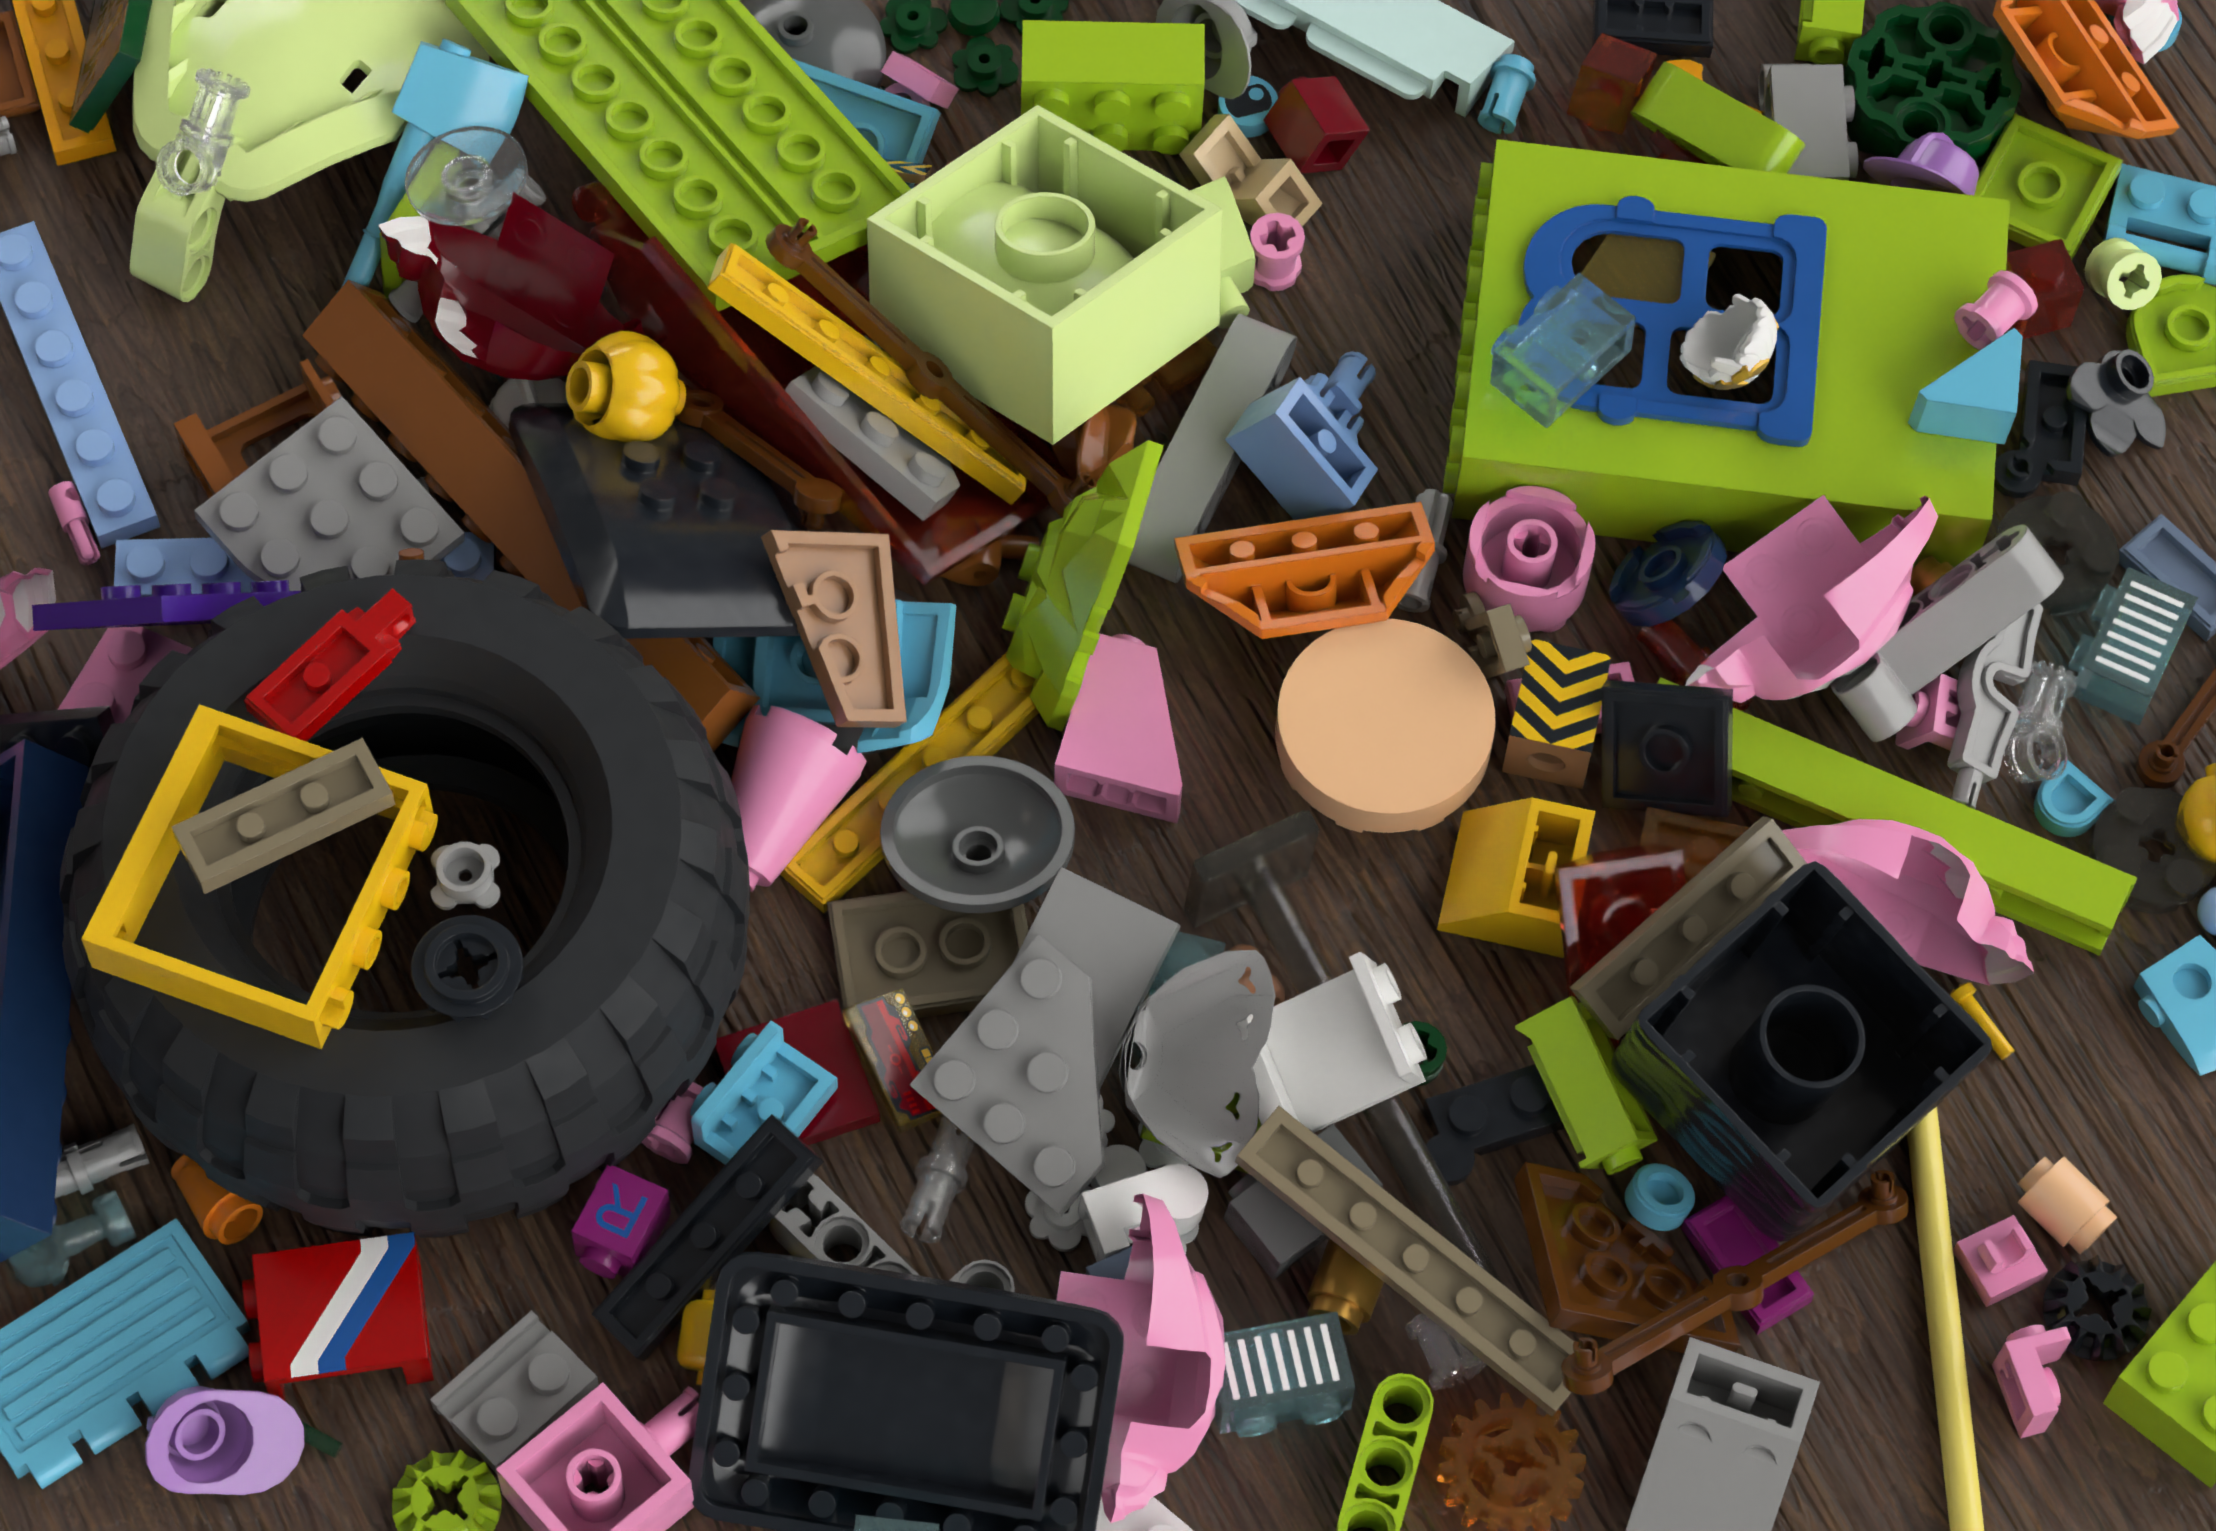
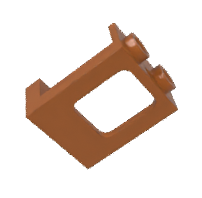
[173,359,341,499]

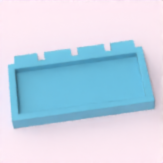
[0,1218,251,1489]

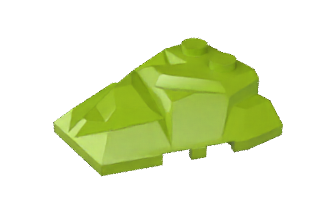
[1002,440,1164,731]

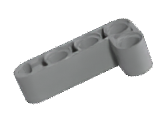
[1830,524,2064,742]
[769,1174,1015,1292]

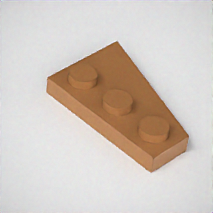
[761,530,907,728]

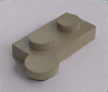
[1453,591,1532,679]

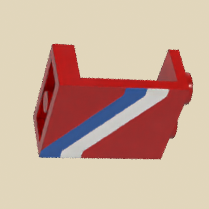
[242,1232,434,1402]

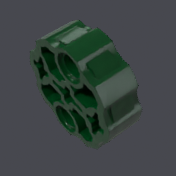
[1843,1,2022,168]

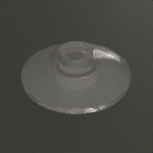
[405,126,528,226]

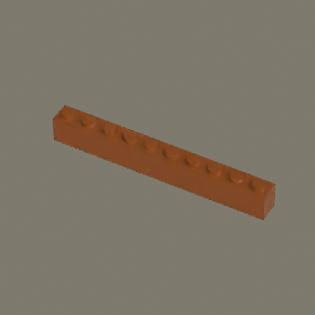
[302,280,760,752]

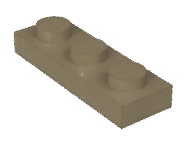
[171,738,395,894]

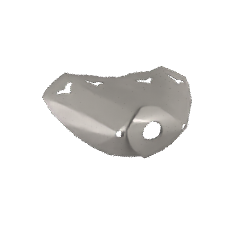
[1119,950,1276,1178]

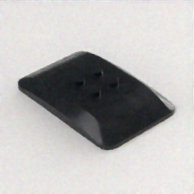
[508,403,808,639]
[688,1252,1124,1531]

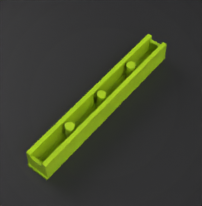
[1657,677,2137,956]

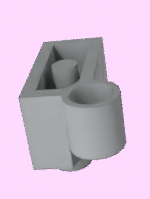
[1758,63,1858,181]

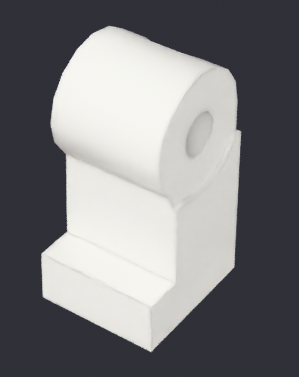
[1078,1164,1209,1262]

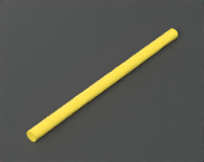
[1907,1107,1984,1531]

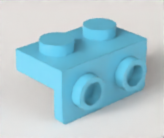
[690,1021,838,1165]

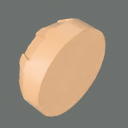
[1275,619,1495,833]

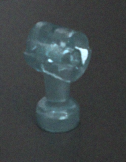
[8,1189,137,1288]

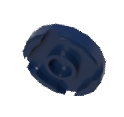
[1609,521,1727,627]

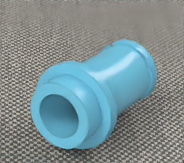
[1478,54,1536,134]

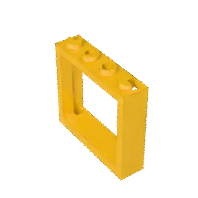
[81,704,438,1050]

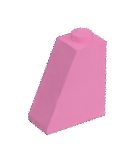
[1054,633,1182,823]

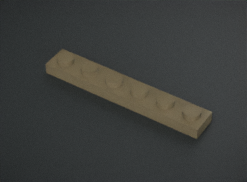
[1235,1106,1580,1416]

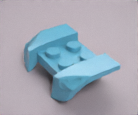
[713,599,956,753]

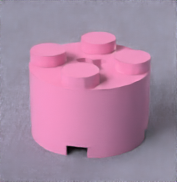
[1463,486,1595,632]

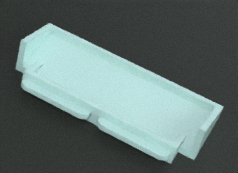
[1235,0,1515,117]

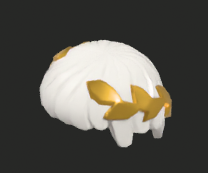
[1680,293,1779,390]

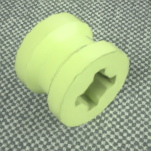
[2084,238,2162,310]

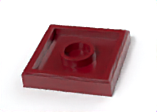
[714,999,880,1146]

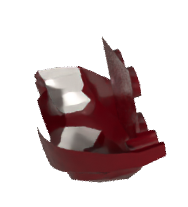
[378,192,668,381]

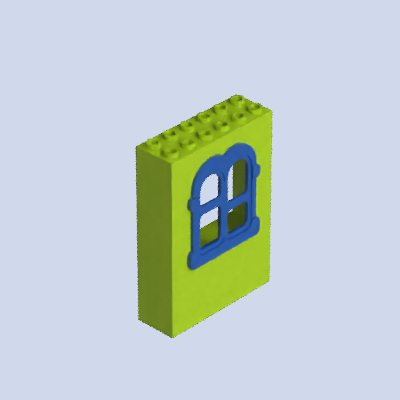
[1443,139,2010,567]

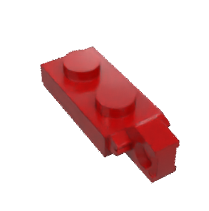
[244,588,416,741]

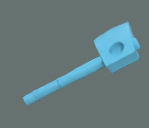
[336,38,529,292]
[2133,934,2216,1076]

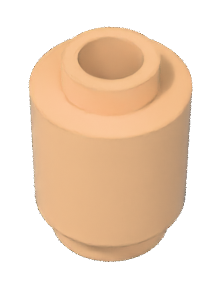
[2018,1156,2118,1255]

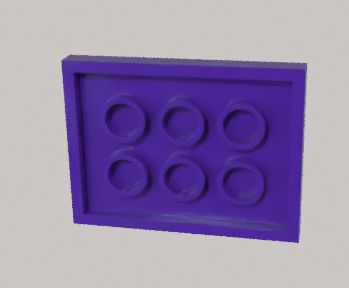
[32,580,301,631]

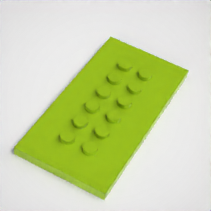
[445,0,911,313]

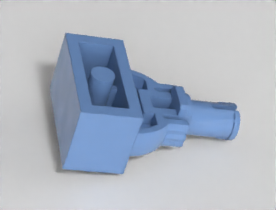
[1225,351,1378,520]

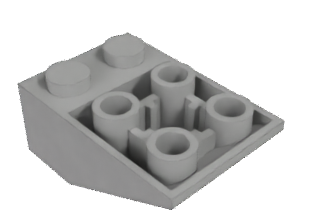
[1625,1337,1820,1531]

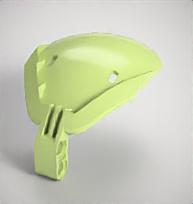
[130,0,489,302]

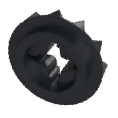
[411,915,524,1023]
[2042,1255,2152,1361]

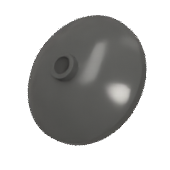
[739,0,886,89]
[880,756,1075,913]

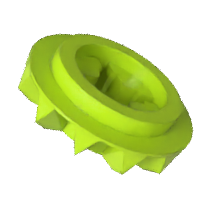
[392,1449,502,1531]

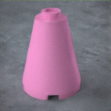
[731,705,867,892]

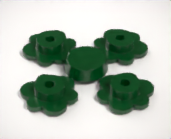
[880,0,1069,97]

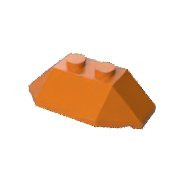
[1992,0,2180,139]
[1174,502,1435,639]

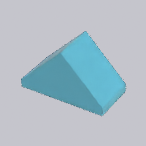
[1908,328,2023,444]

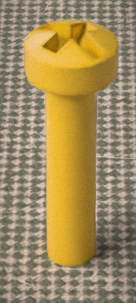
[1949,982,2015,1060]

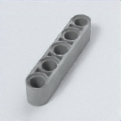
[1128,314,1297,583]

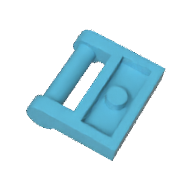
[2102,164,2216,286]

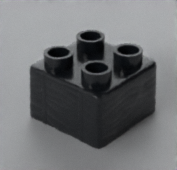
[1611,861,1992,1242]

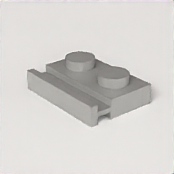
[430,1310,599,1474]

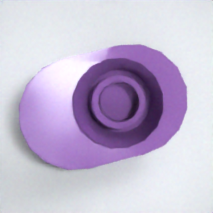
[1863,132,1979,195]
[145,1386,304,1495]

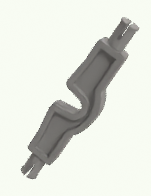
[1947,603,2043,810]

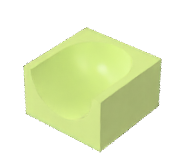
[867,105,1222,445]

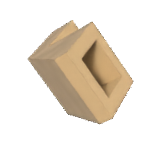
[1179,114,1323,227]

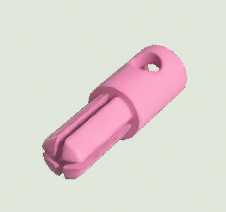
[48,481,101,565]

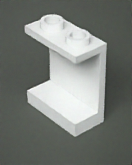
[1237,952,1427,1133]

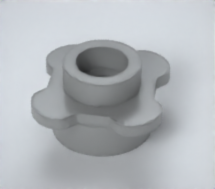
[431,842,500,910]

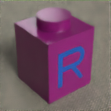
[571,1164,671,1279]

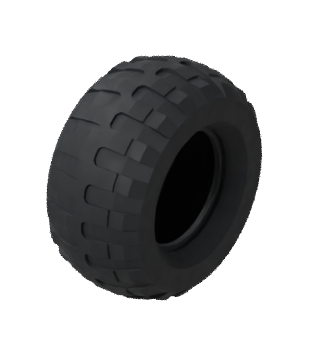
[59,559,750,1238]

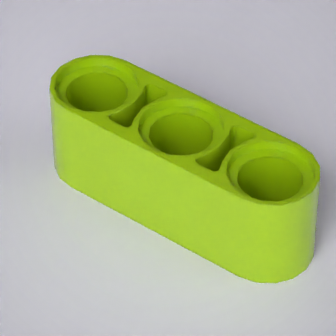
[1630,62,1805,173]
[1336,1373,1434,1531]

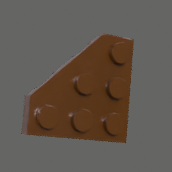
[1514,1162,1741,1354]

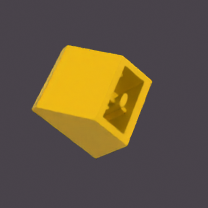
[1437,797,1596,958]

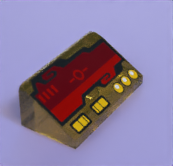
[843,988,942,1134]

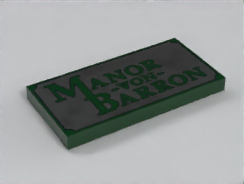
[69,0,152,133]

